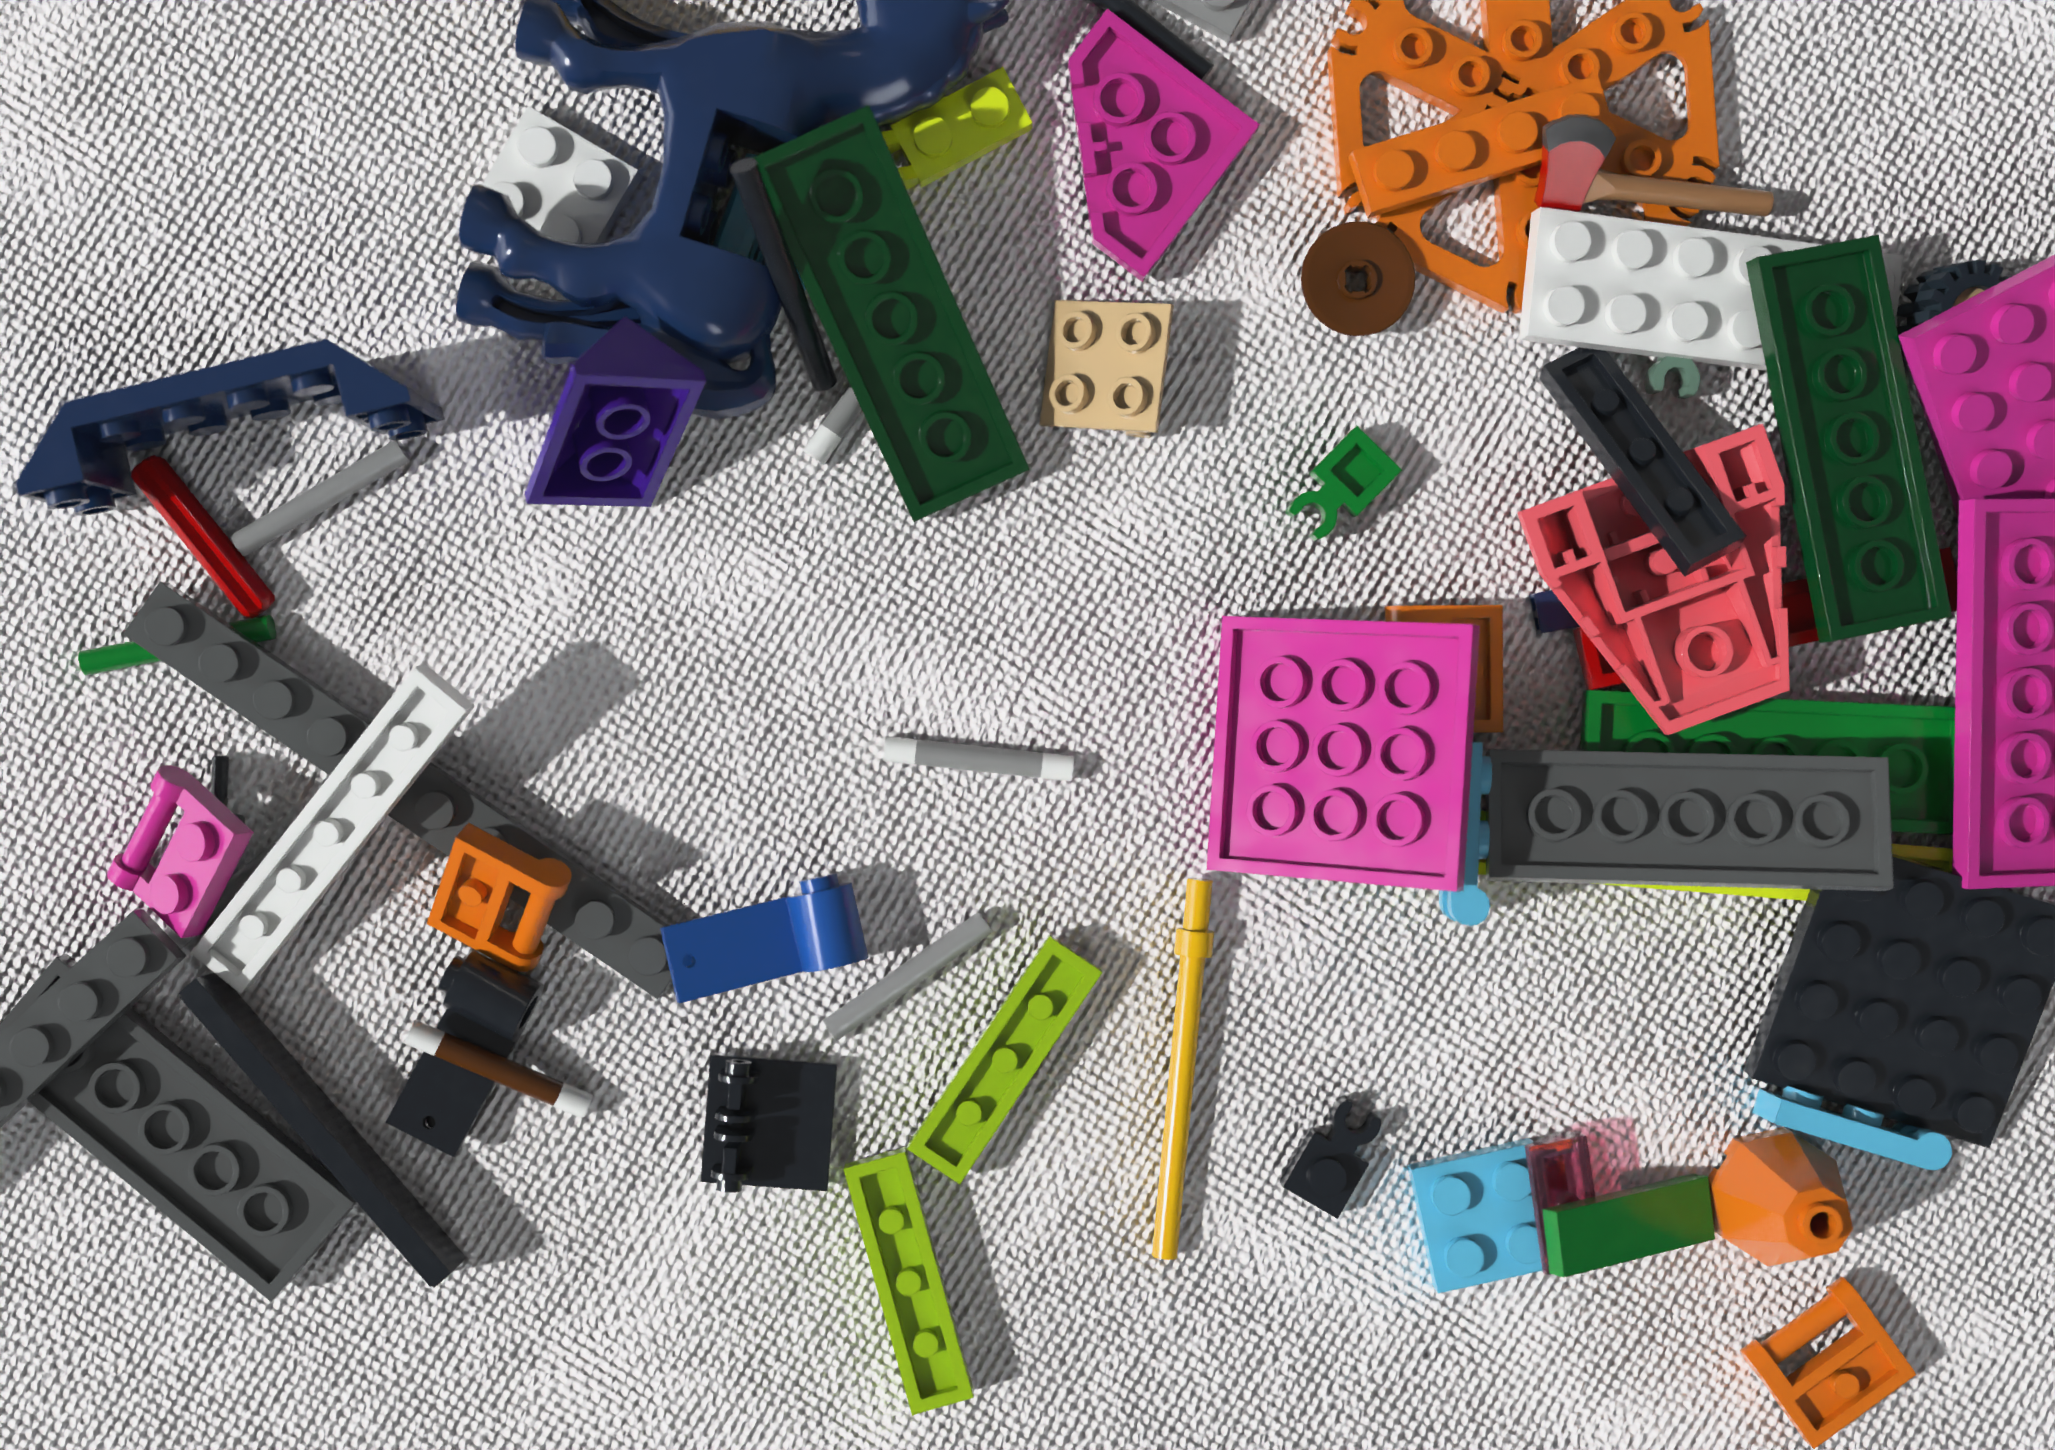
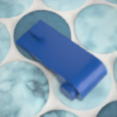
[660,873,869,1004]

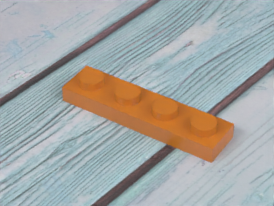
[1348,75,1617,218]

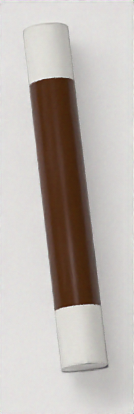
[403,1019,593,1118]

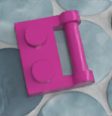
[107,765,254,938]

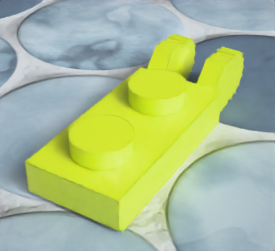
[881,67,1033,190]

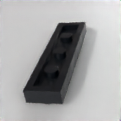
[1539,347,1746,577]

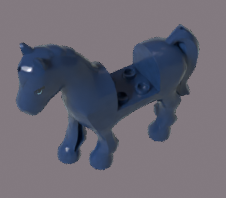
[456,0,1009,419]

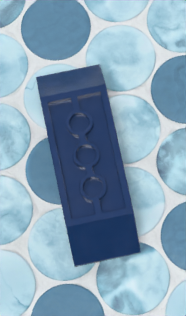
[15,339,445,516]

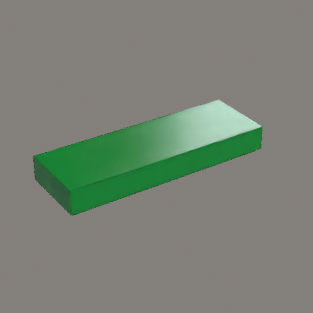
[1542,1173,1715,1278]

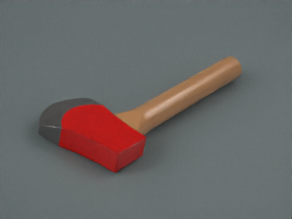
[1534,114,1774,217]

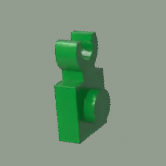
[1286,425,1402,541]

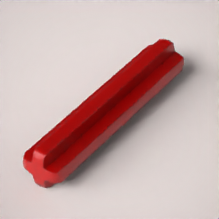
[131,455,275,618]

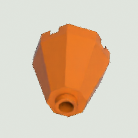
[1708,1127,1853,1267]

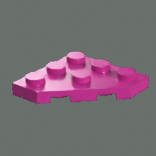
[1068,8,1260,282]

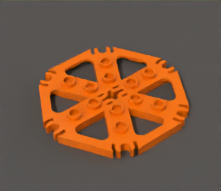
[1327,0,1720,314]

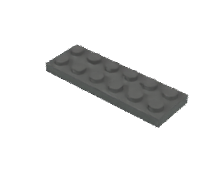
[1486,749,1894,891]
[0,954,357,1302]

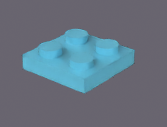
[1407,1138,1549,1293]

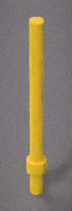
[1152,878,1214,1260]

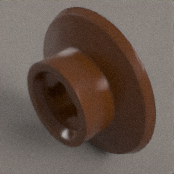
[1301,221,1416,336]

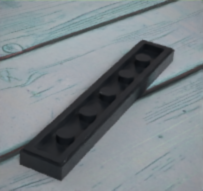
[179,972,467,1288]

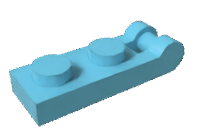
[1439,742,1492,926]
[1752,1086,1952,1170]

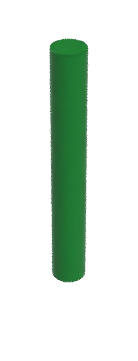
[78,615,277,676]

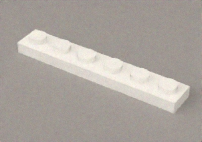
[190,663,475,994]

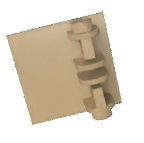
[1039,300,1174,438]

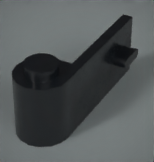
[385,950,544,1157]

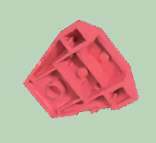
[1517,423,1790,735]

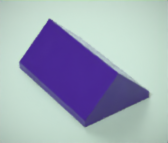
[524,316,706,507]

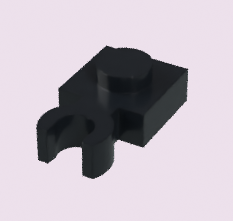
[1280,1095,1382,1219]

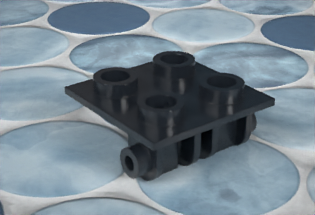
[700,1054,837,1193]

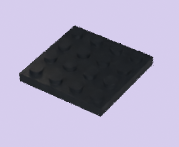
[1743,854,2055,1148]

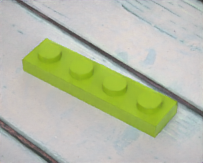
[907,934,1103,1184]
[843,1147,974,1415]

